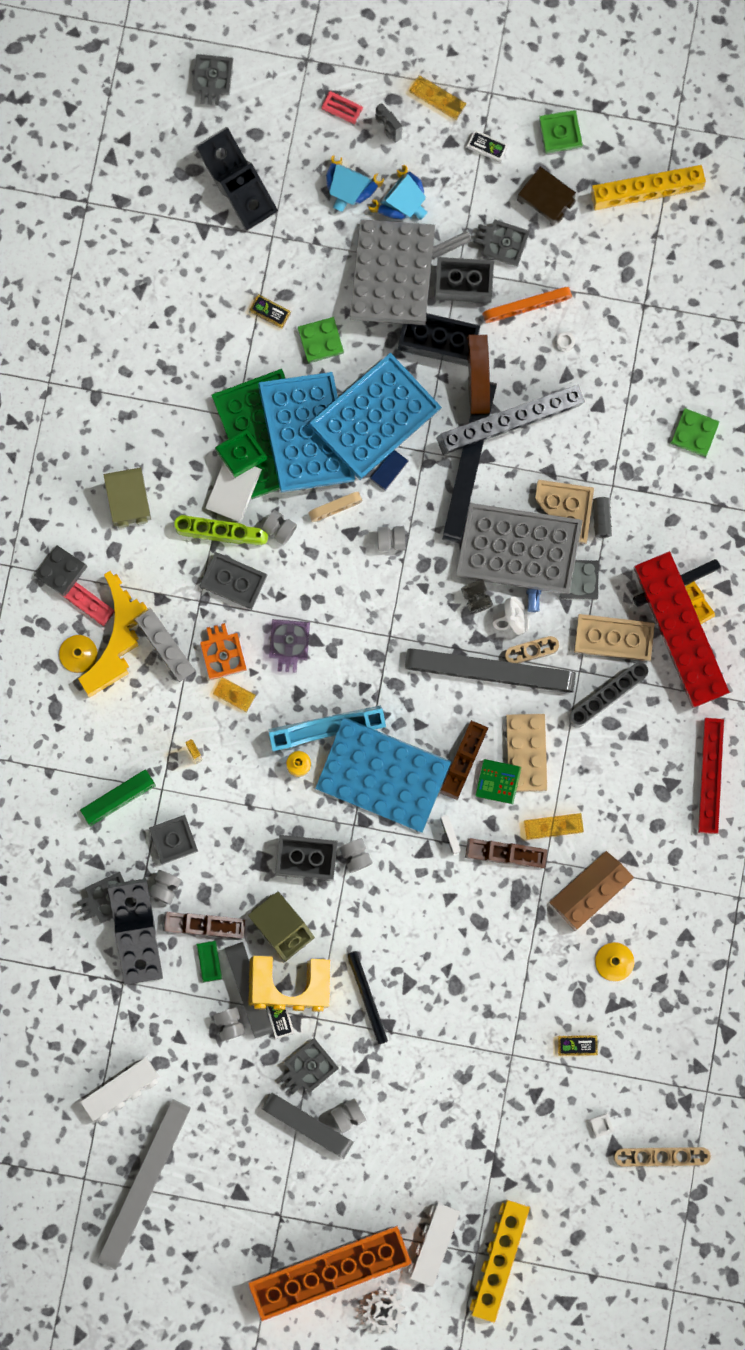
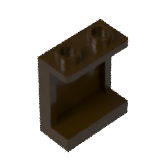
[517,166,576,226]

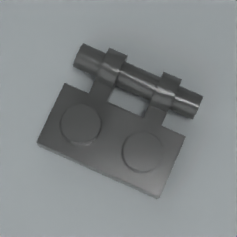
[375,104,402,143]

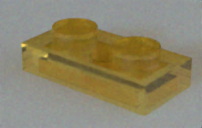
[213,677,256,713]

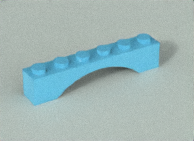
[268,705,386,751]

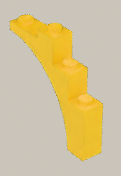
[78,571,147,698]

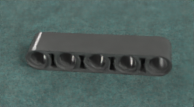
[569,662,648,728]
[224,942,273,1039]
[262,1092,354,1159]

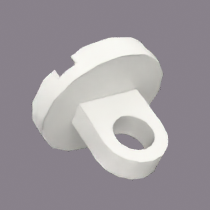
[493,597,530,635]

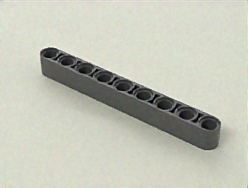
[405,648,576,693]

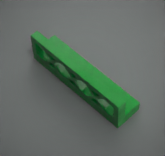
[80,769,156,827]

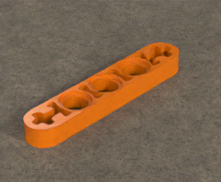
[482,287,572,323]

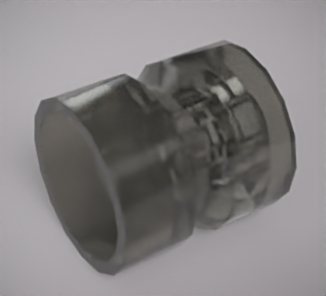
[461,580,493,614]

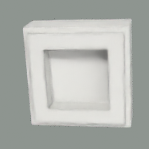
[589,1113,614,1138]

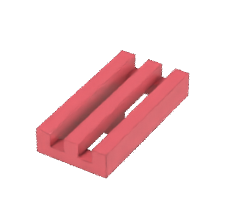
[322,91,363,125]

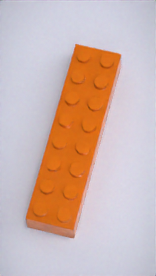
[248,1226,412,1321]

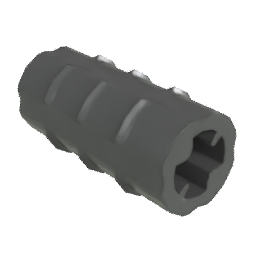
[593,497,612,538]

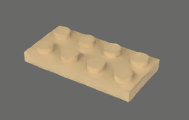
[574,614,655,662]
[506,714,547,792]

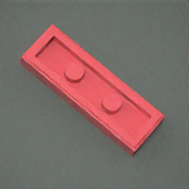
[59,582,115,627]

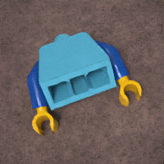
[326,155,384,212]
[368,165,427,220]

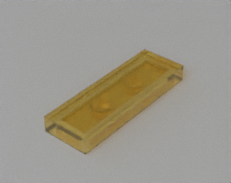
[409,75,466,120]
[524,813,584,840]

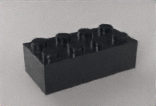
[398,313,481,366]

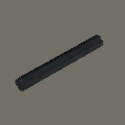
[633,559,721,607]
[347,951,388,1045]

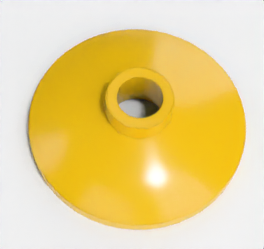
[59,635,98,673]
[595,942,634,981]

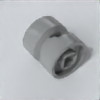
[261,510,297,545]
[377,526,405,552]
[339,838,373,873]
[149,870,181,905]
[213,1007,246,1042]
[330,1098,366,1133]

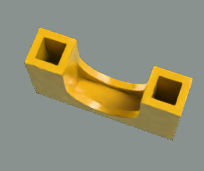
[249,956,330,1012]

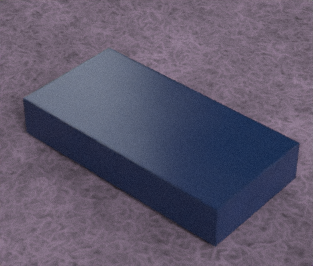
[370,450,409,491]

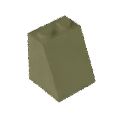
[103,467,151,528]
[248,891,315,962]

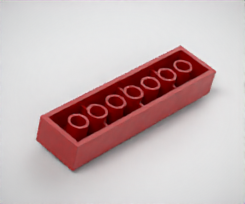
[633,551,730,709]

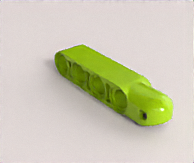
[174,515,268,545]

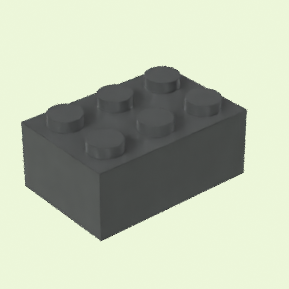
[435,257,494,303]
[275,835,338,882]

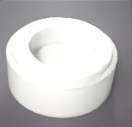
[556,332,575,352]

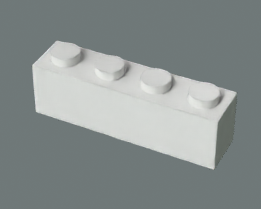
[81,1057,160,1123]
[408,1203,461,1287]

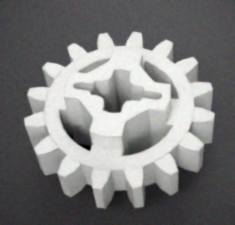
[363,1290,405,1334]

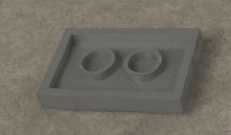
[200,552,268,610]

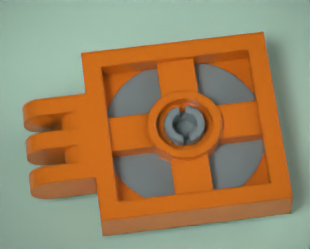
[200,623,247,680]

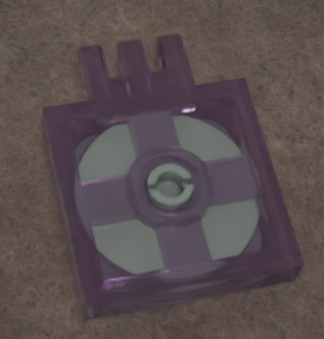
[269,619,310,673]

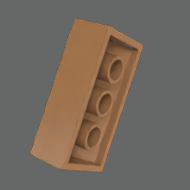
[549,851,634,931]

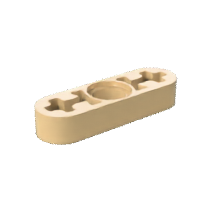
[308,492,363,522]
[505,636,559,664]

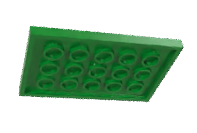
[211,369,286,499]

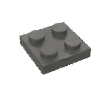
[34,545,88,597]
[149,815,198,865]

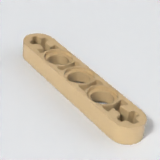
[614,1147,711,1166]

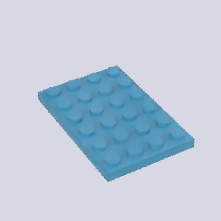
[309,353,442,480]
[258,372,355,493]
[315,717,451,833]

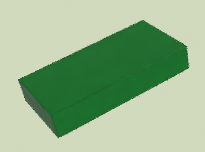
[197,941,222,983]

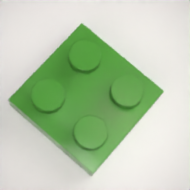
[539,110,583,153]
[298,317,344,364]
[671,408,720,457]

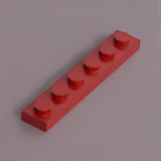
[698,718,724,834]

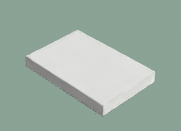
[205,462,262,522]

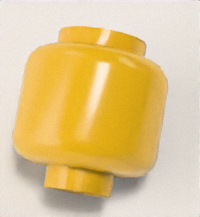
[286,751,311,777]

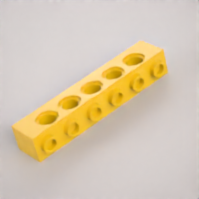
[591,165,706,210]
[469,1200,530,1323]

